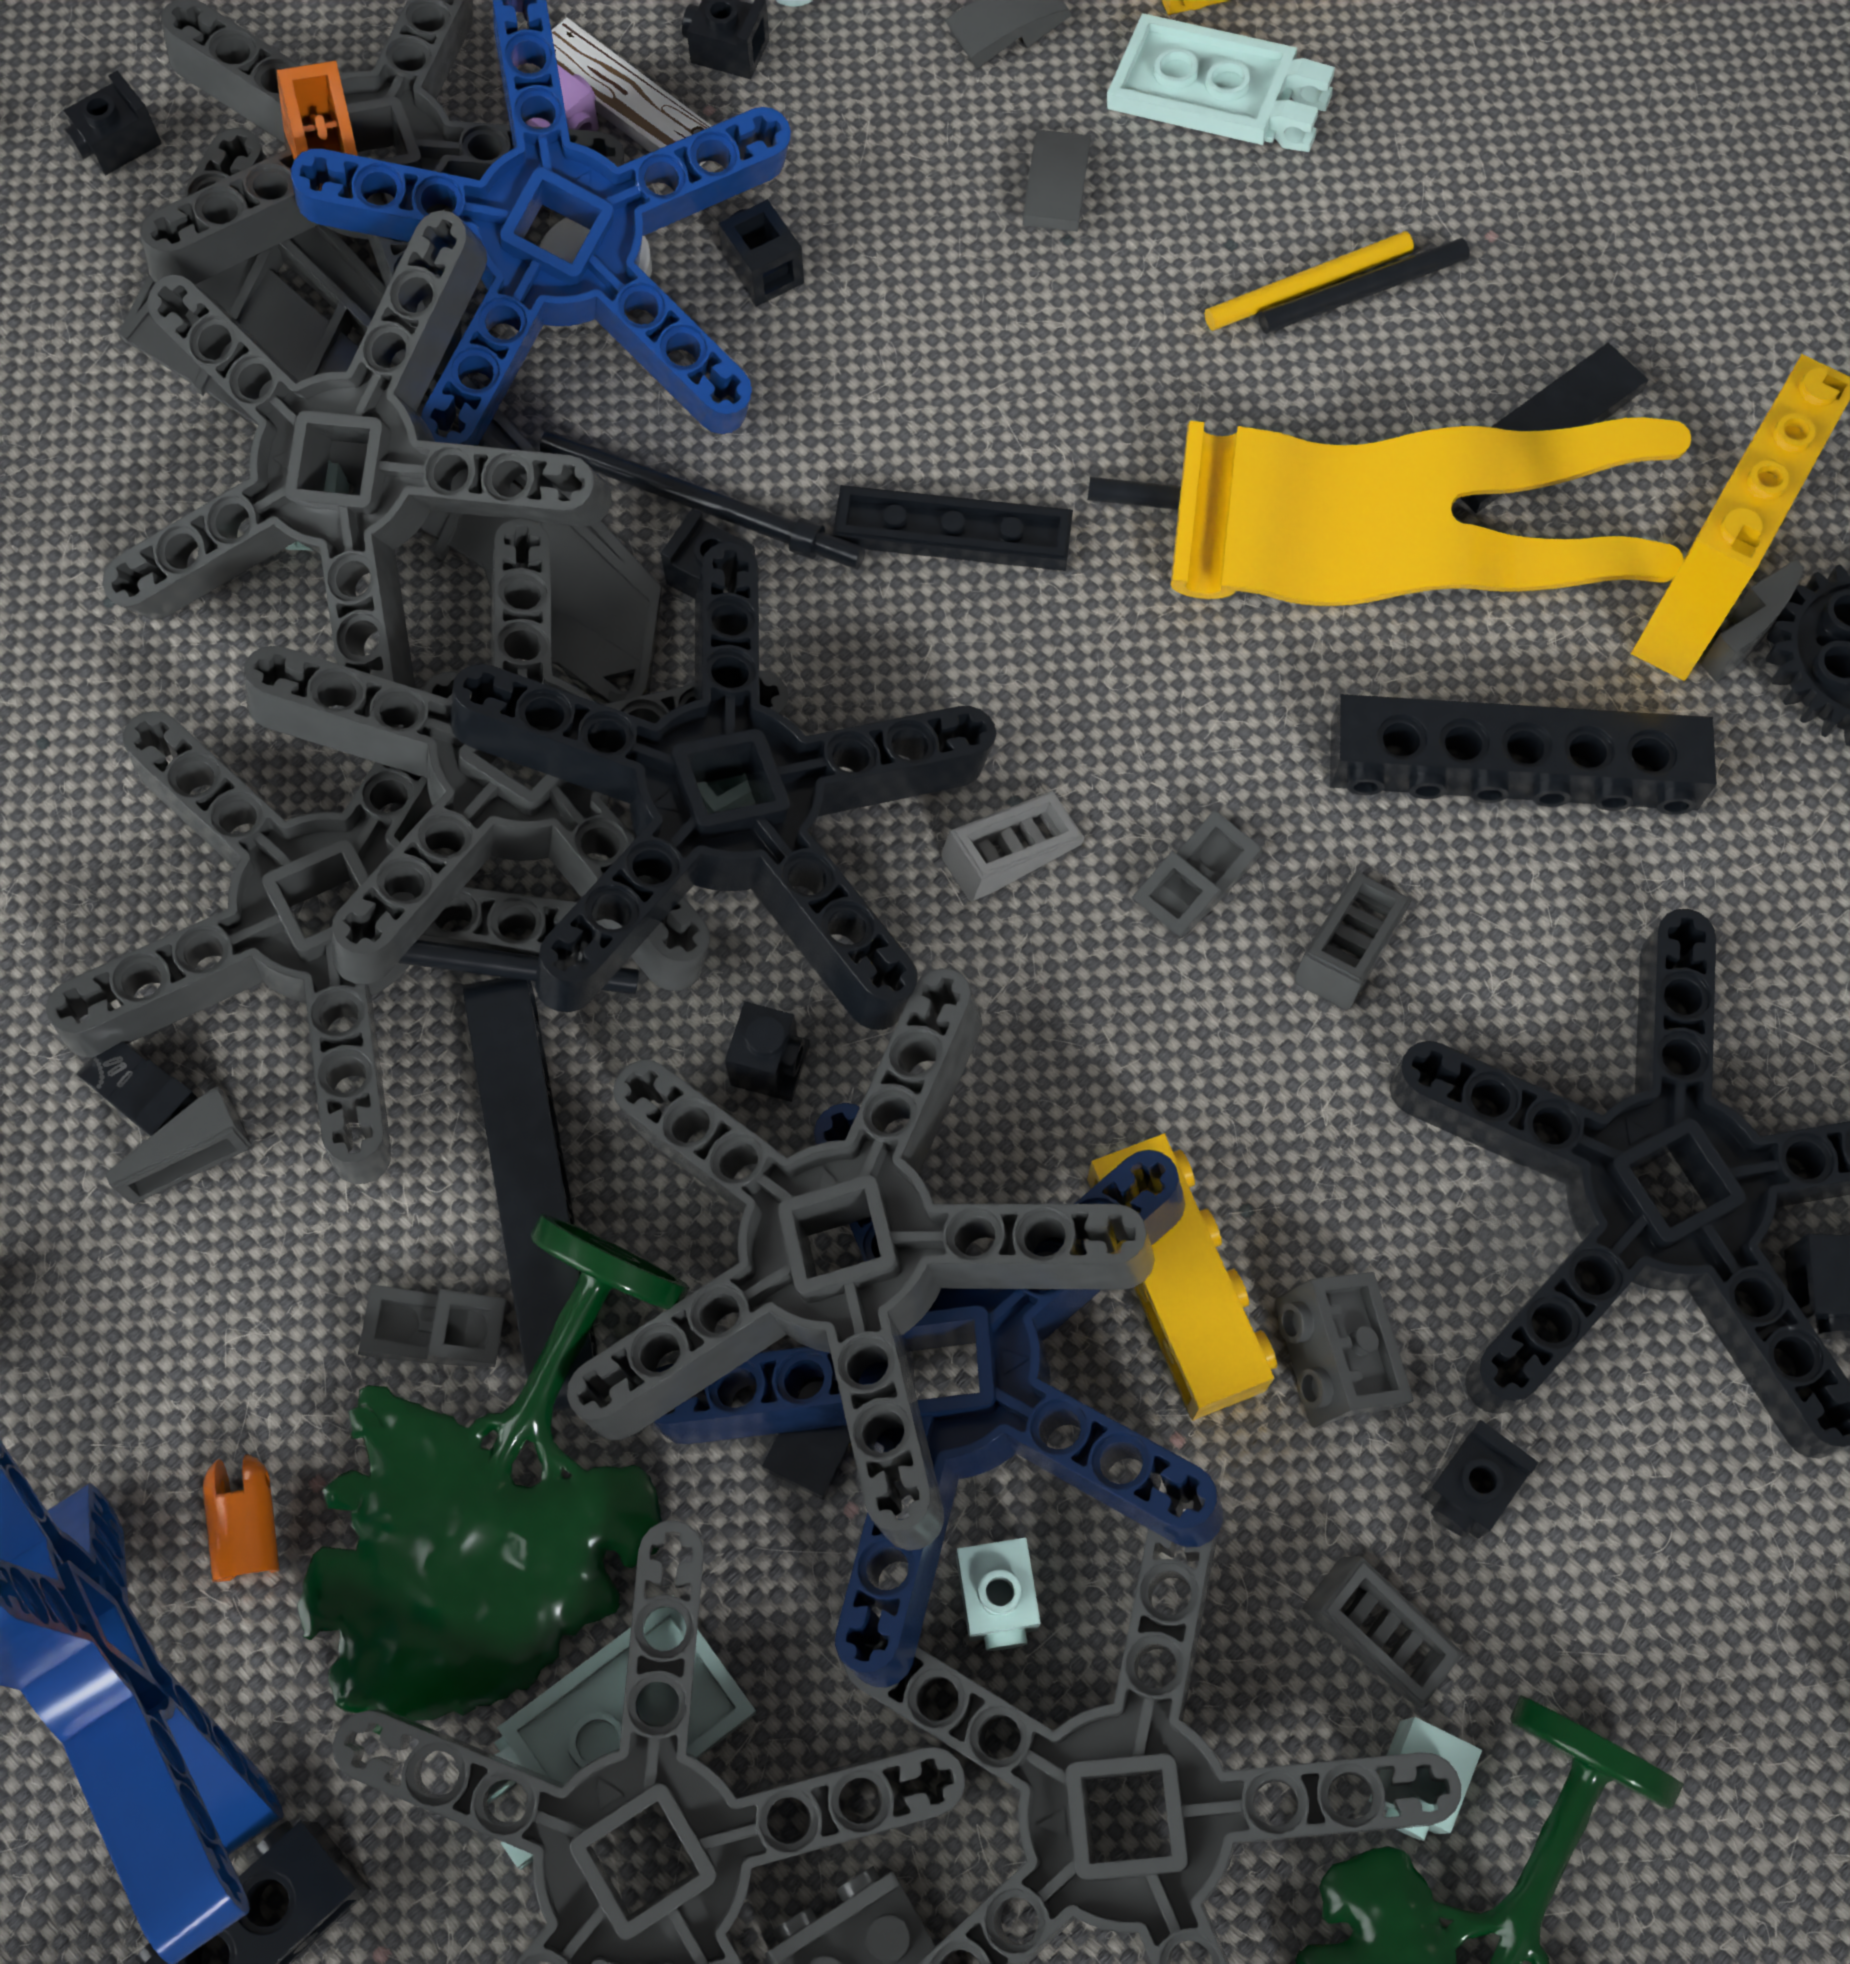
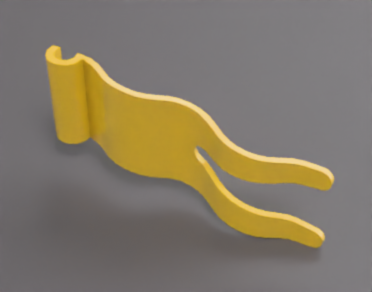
[1170,417,1691,606]

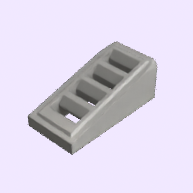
[941,791,1084,902]

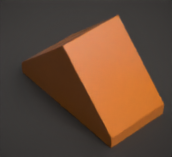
[276,60,358,191]

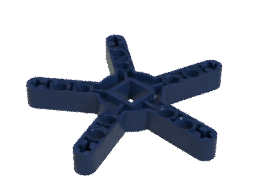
[641,1103,1223,1688]

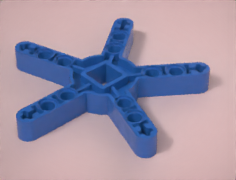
[291,0,791,446]
[0,1440,284,1964]

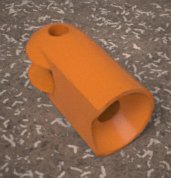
[203,1454,280,1582]

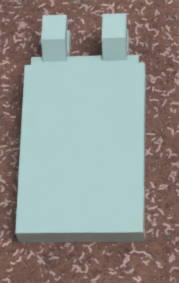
[1107,13,1335,152]
[488,1595,756,1870]

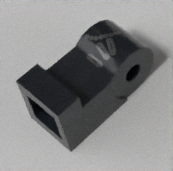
[76,1042,198,1137]

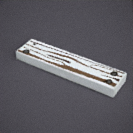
[535,18,711,166]

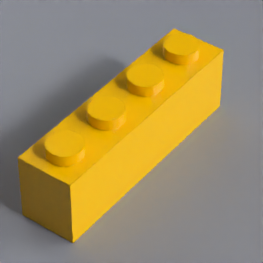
[1087,1133,1277,1421]

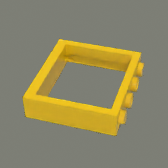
[1631,354,1850,681]

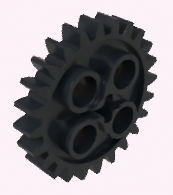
[1766,565,1850,746]

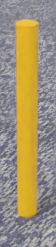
[1204,231,1414,331]

